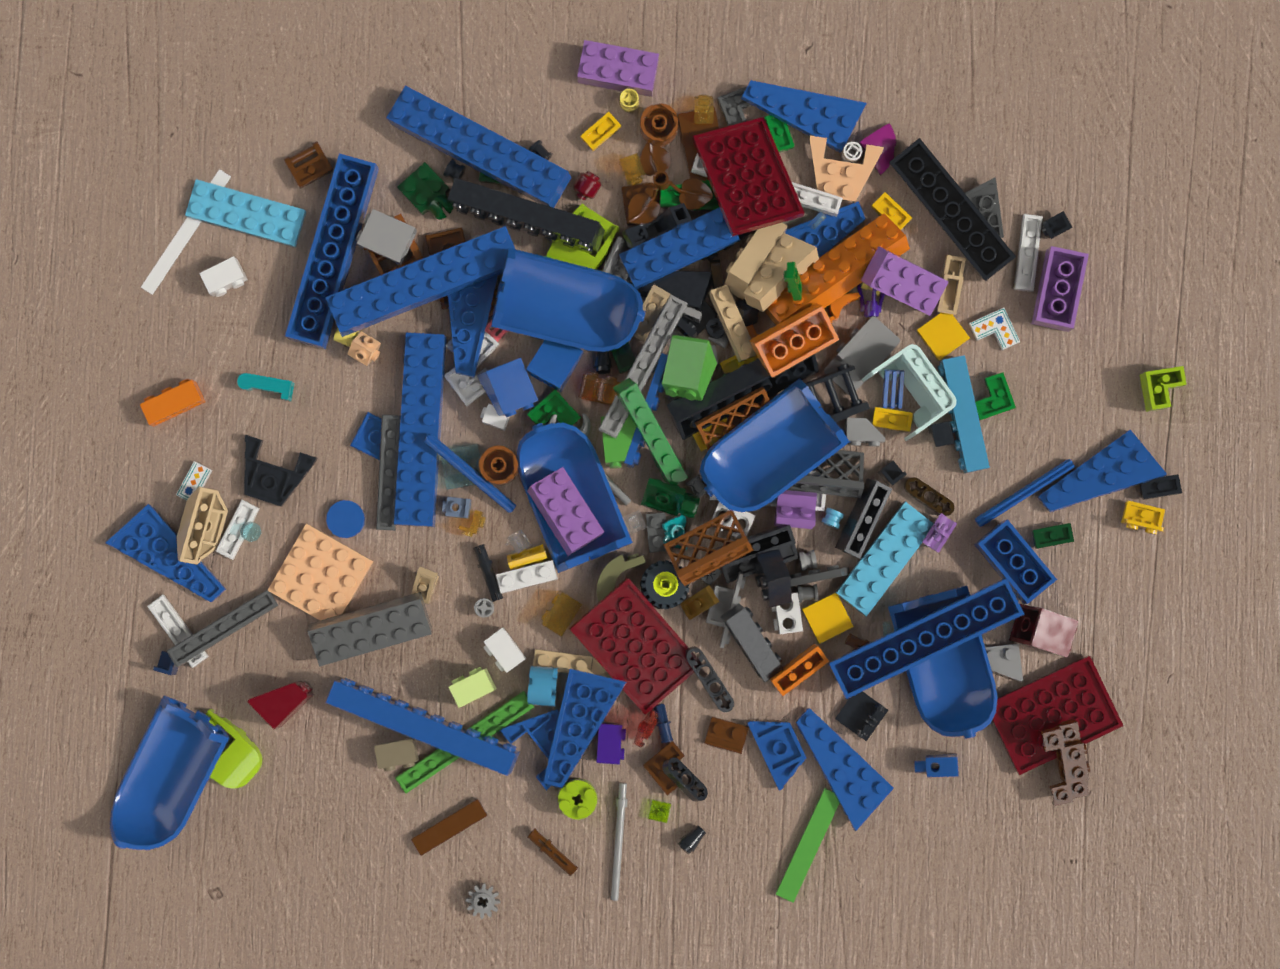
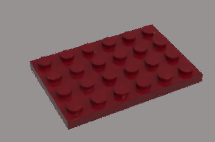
[692,117,805,237]
[569,578,702,715]
[992,655,1124,775]

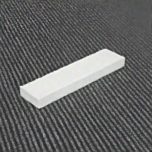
[1014,214,1043,292]
[147,595,209,668]

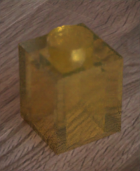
[619,153,645,185]

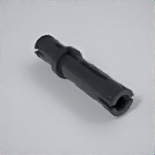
[473,544,504,602]

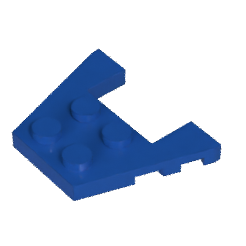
[500,709,560,790]

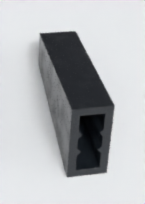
[633,271,712,312]

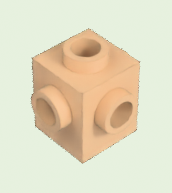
[348,331,381,366]

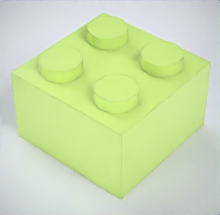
[449,667,497,708]

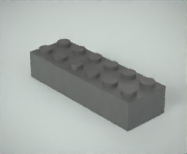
[307,592,432,667]

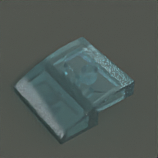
[441,443,483,490]

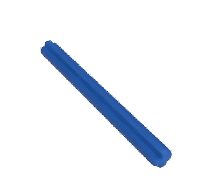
[423,433,516,513]
[975,459,1075,527]

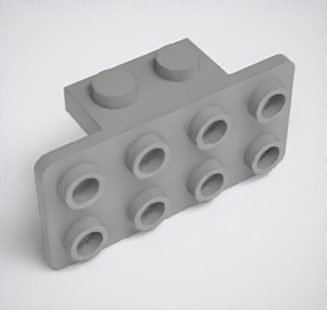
[824,317,900,395]

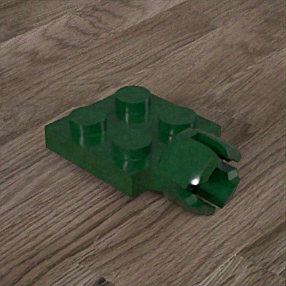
[397,162,454,220]
[641,478,700,518]

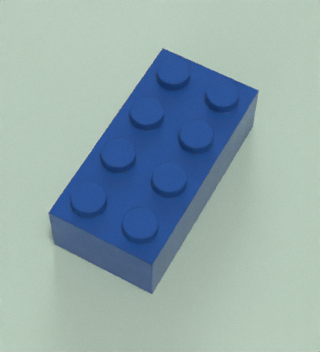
[974,519,1057,604]

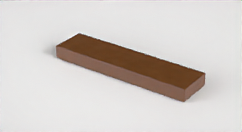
[411,799,488,856]

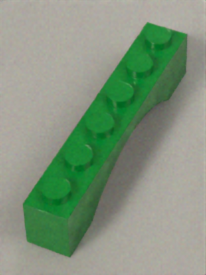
[613,378,688,485]

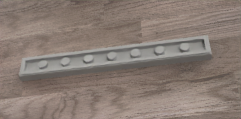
[599,295,688,439]

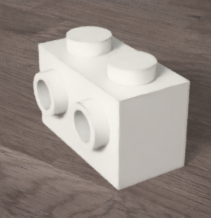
[199,256,248,297]
[484,628,526,673]

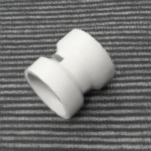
[841,142,862,163]

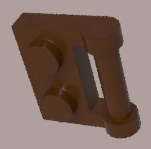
[284,141,334,189]

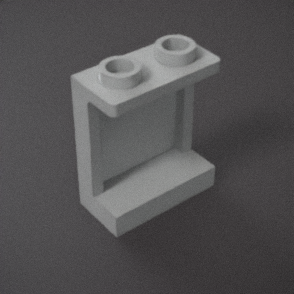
[356,209,417,266]

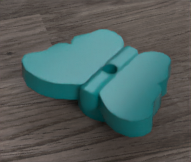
[662,515,688,550]

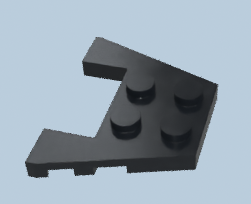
[244,435,318,507]

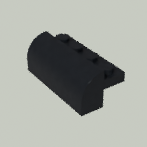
[715,524,799,583]

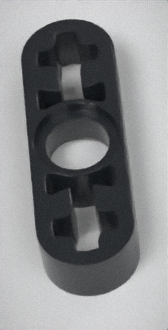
[662,758,708,802]

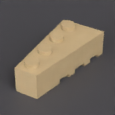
[725,223,787,300]
[744,233,819,311]

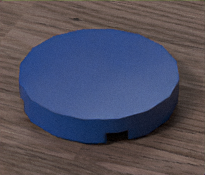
[326,500,365,538]

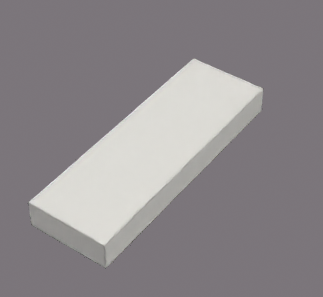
[215,500,260,560]

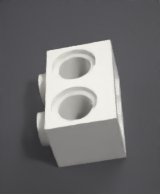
[711,502,755,539]
[772,593,803,634]

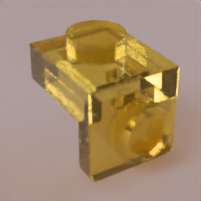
[694,94,714,124]
[458,510,486,537]

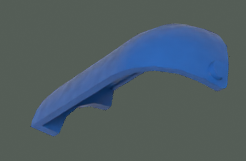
[491,248,646,352]
[700,378,850,513]
[517,423,633,573]
[888,585,998,739]
[110,695,229,850]

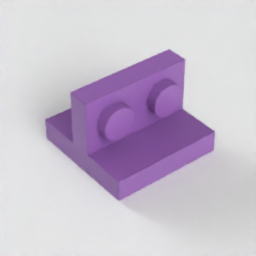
[774,490,817,529]

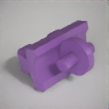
[922,513,957,553]

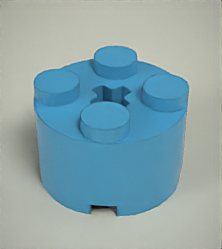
[527,666,558,706]

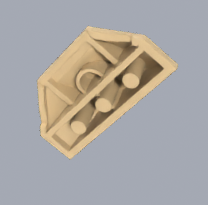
[177,486,228,564]

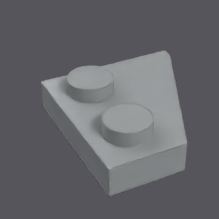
[985,644,1023,681]

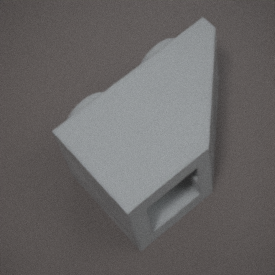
[845,418,885,447]

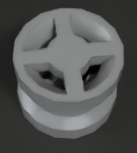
[798,550,817,571]
[474,598,494,617]

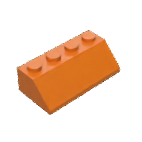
[749,303,839,378]

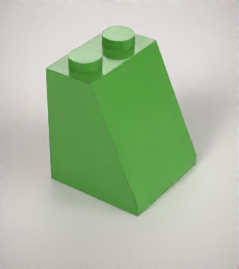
[662,335,717,401]
[601,415,636,469]

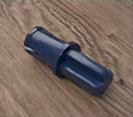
[654,704,673,743]

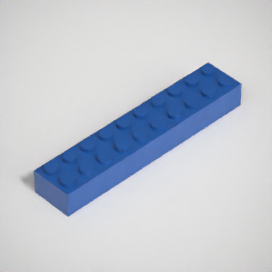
[386,85,571,208]
[285,153,379,350]
[325,226,515,337]
[394,333,447,527]
[828,578,1024,699]
[326,678,520,776]

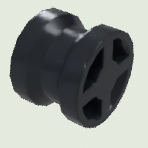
[443,159,466,181]
[706,318,725,339]

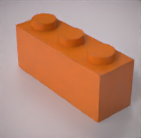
[140,379,206,427]
[769,644,829,696]

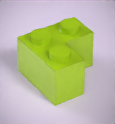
[1139,366,1187,412]

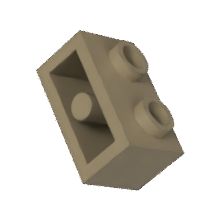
[374,738,419,772]

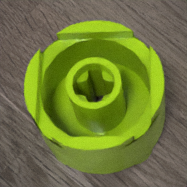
[558,778,598,820]

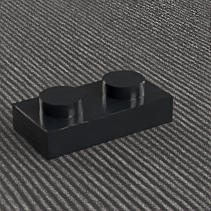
[1139,474,1182,500]

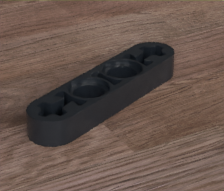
[685,646,734,712]

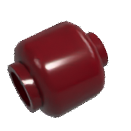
[573,171,601,201]

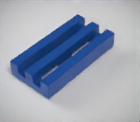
[882,370,905,409]

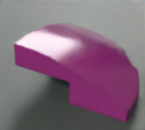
[859,123,896,175]

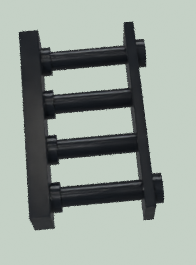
[780,363,870,422]

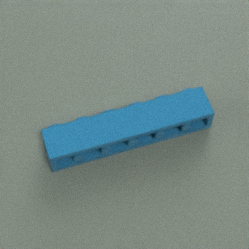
[938,355,990,474]

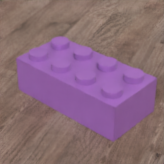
[577,40,659,97]
[860,246,948,316]
[1031,246,1089,332]
[527,467,604,556]

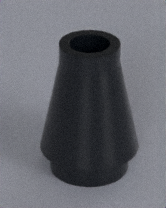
[593,351,612,374]
[678,825,706,855]

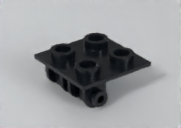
[835,691,888,742]

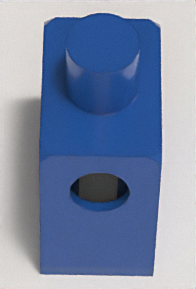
[914,753,959,777]

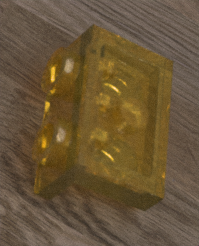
[541,592,582,637]

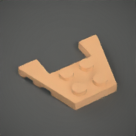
[809,136,884,201]

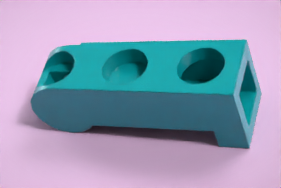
[237,373,295,402]

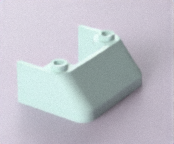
[862,344,956,441]

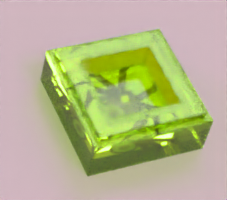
[648,799,671,823]

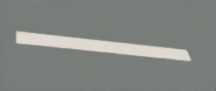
[141,169,231,295]

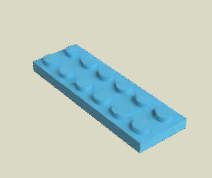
[185,179,306,247]
[835,501,934,616]

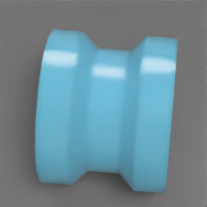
[821,508,844,529]

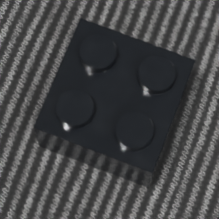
[754,549,792,608]

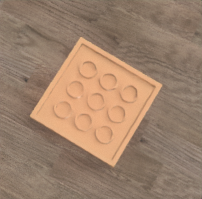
[268,524,374,621]

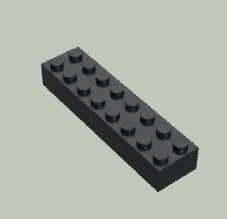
[889,137,1016,282]
[448,178,605,253]
[667,354,819,440]

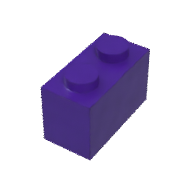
[597,723,626,764]

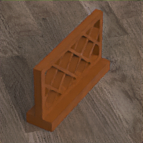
[695,386,770,451]
[664,510,753,586]

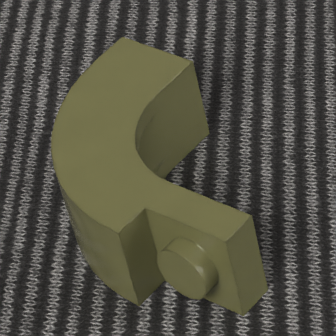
[597,553,646,602]

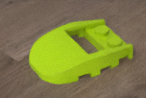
[546,203,620,270]
[205,709,262,789]

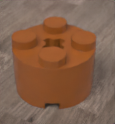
[640,103,678,147]
[479,446,518,486]

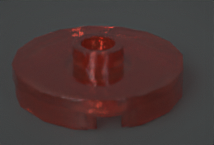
[634,710,659,748]

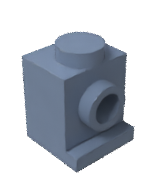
[442,497,472,519]

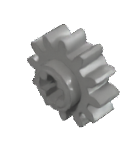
[466,883,501,919]

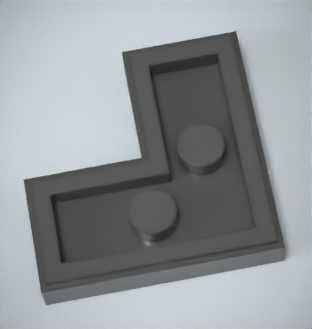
[717,86,753,127]

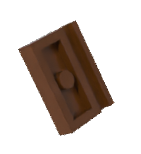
[704,716,749,754]

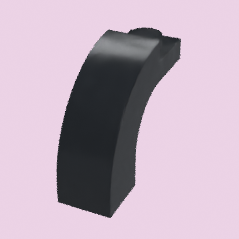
[622,203,692,249]

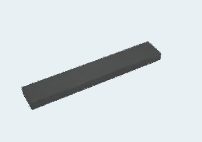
[376,415,401,531]
[167,589,278,668]

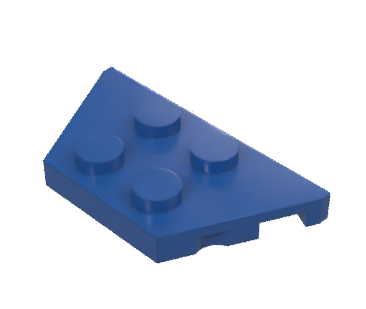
[747,721,806,791]

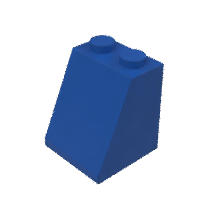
[526,340,583,392]
[477,358,538,418]

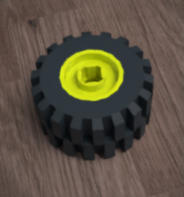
[640,560,690,610]

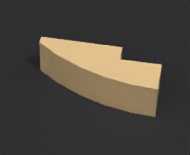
[937,255,966,315]

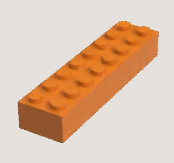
[764,213,910,325]

